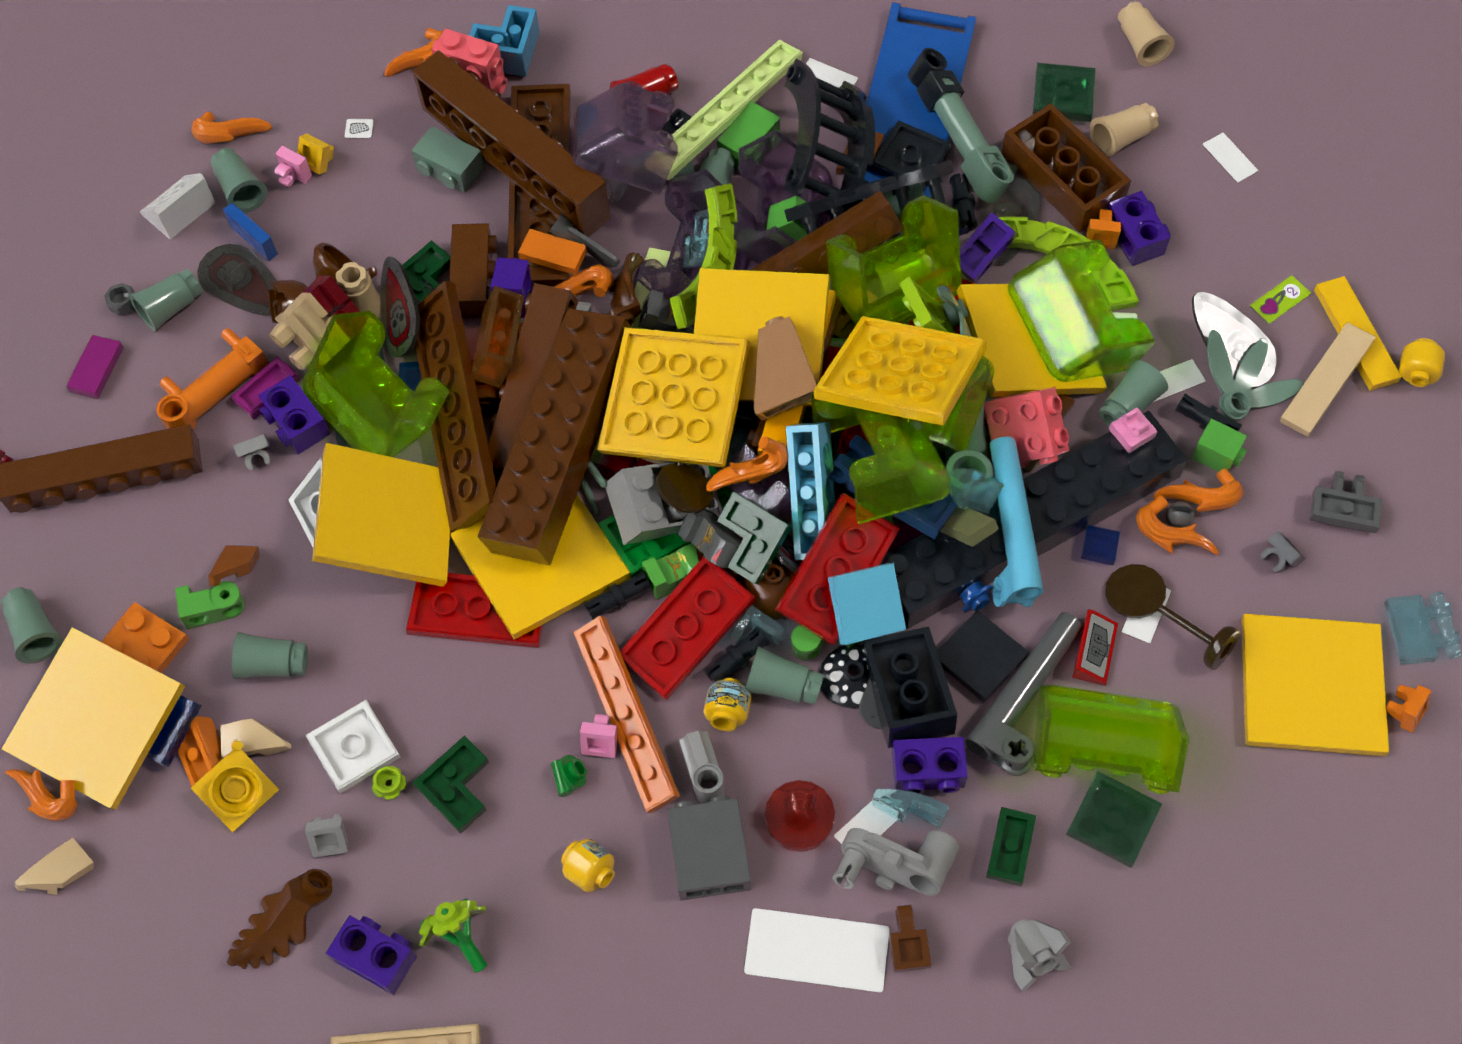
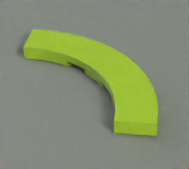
[669,183,738,329]
[998,217,1139,312]

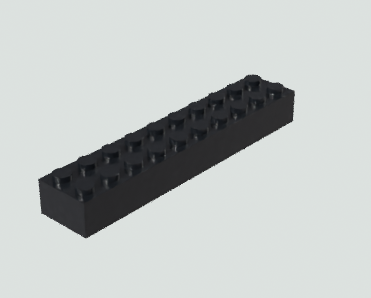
[880,410,1188,629]

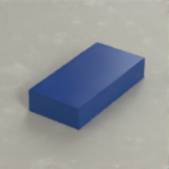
[223,203,278,261]

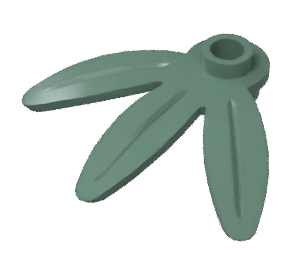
[936,285,978,383]
[1207,330,1304,421]

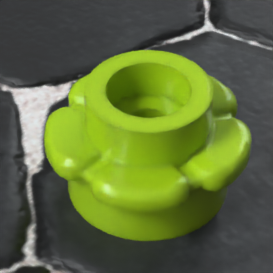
[372,766,406,800]

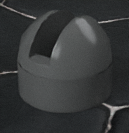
[1166,501,1194,527]

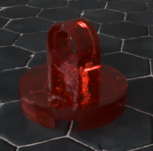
[765,780,835,852]

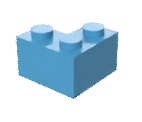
[469,5,540,77]

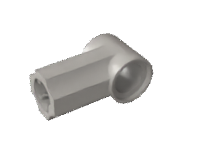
[679,730,725,803]

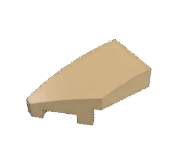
[220,718,291,759]
[15,838,94,895]

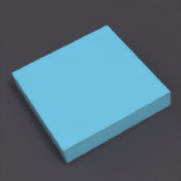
[828,563,906,645]

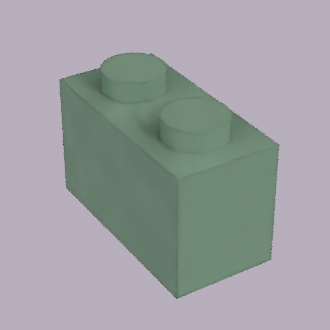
[412,126,485,193]

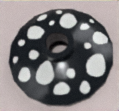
[820,645,870,709]

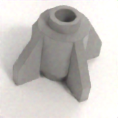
[1008,919,1071,991]

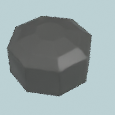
[104,283,135,315]

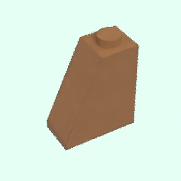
[754,316,818,421]

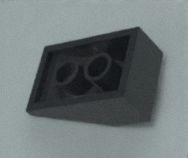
[863,626,958,748]

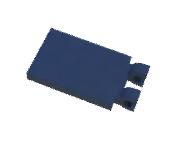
[829,435,966,539]

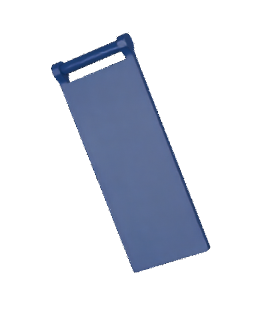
[864,2,976,201]

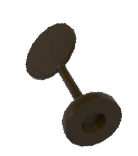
[656,462,713,513]
[1105,564,1240,670]

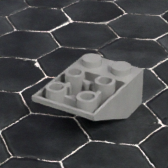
[606,462,723,545]

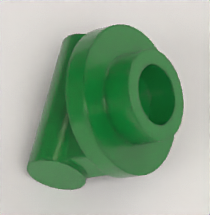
[551,755,587,797]

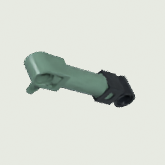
[908,48,1018,203]

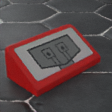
[1072,609,1118,686]

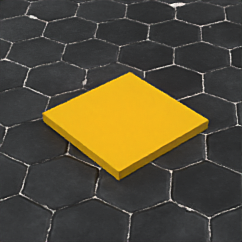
[694,268,830,406]
[956,283,1107,397]
[814,316,987,426]
[597,327,751,468]
[312,443,450,587]
[450,494,630,640]
[1241,614,1389,757]
[2,627,185,810]

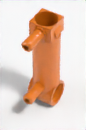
[156,328,269,430]

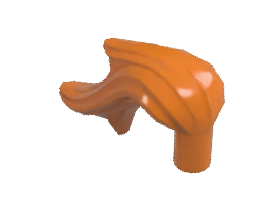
[384,28,444,77]
[191,112,272,144]
[554,264,614,297]
[706,436,788,492]
[1153,468,1244,512]
[1136,495,1218,556]
[5,769,78,821]

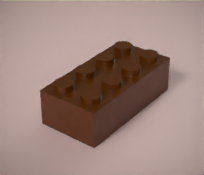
[1001,103,1131,232]

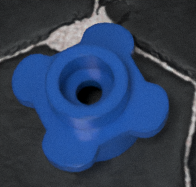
[960,581,993,613]

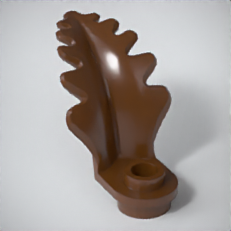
[608,252,645,327]
[227,869,332,969]

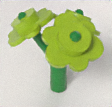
[419,899,488,973]

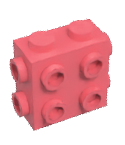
[432,28,507,94]
[983,387,1069,468]

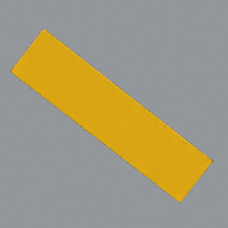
[1314,276,1402,391]

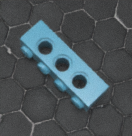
[786,422,835,560]

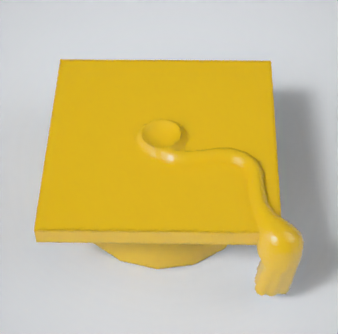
[191,739,279,833]

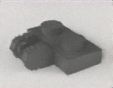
[1310,471,1382,533]

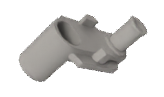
[832,828,959,896]

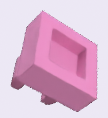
[274,146,312,187]
[1109,407,1157,453]
[580,714,617,758]

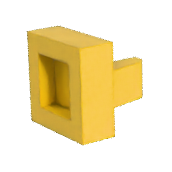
[297,133,334,175]

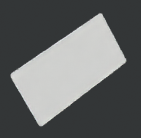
[744,908,889,992]

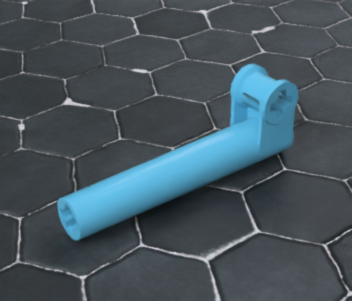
[990,437,1044,607]

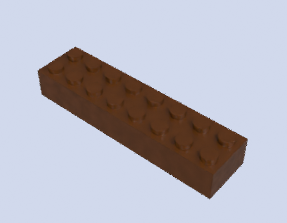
[412,50,611,237]
[477,308,631,565]

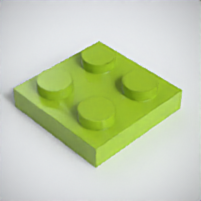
[899,276,956,334]

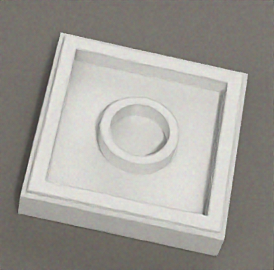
[306,700,401,794]

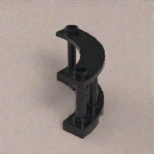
[784,59,875,213]
[784,160,969,281]

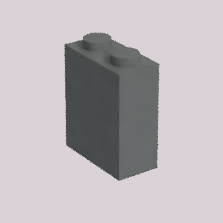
[667,796,751,901]

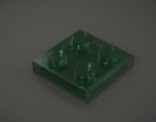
[1032,63,1096,122]
[1066,771,1162,868]

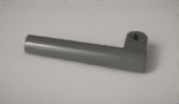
[965,612,1083,776]

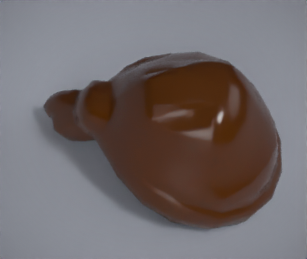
[313,243,377,282]

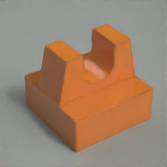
[1086,209,1121,250]
[1386,684,1432,733]

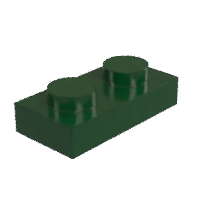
[986,807,1036,887]

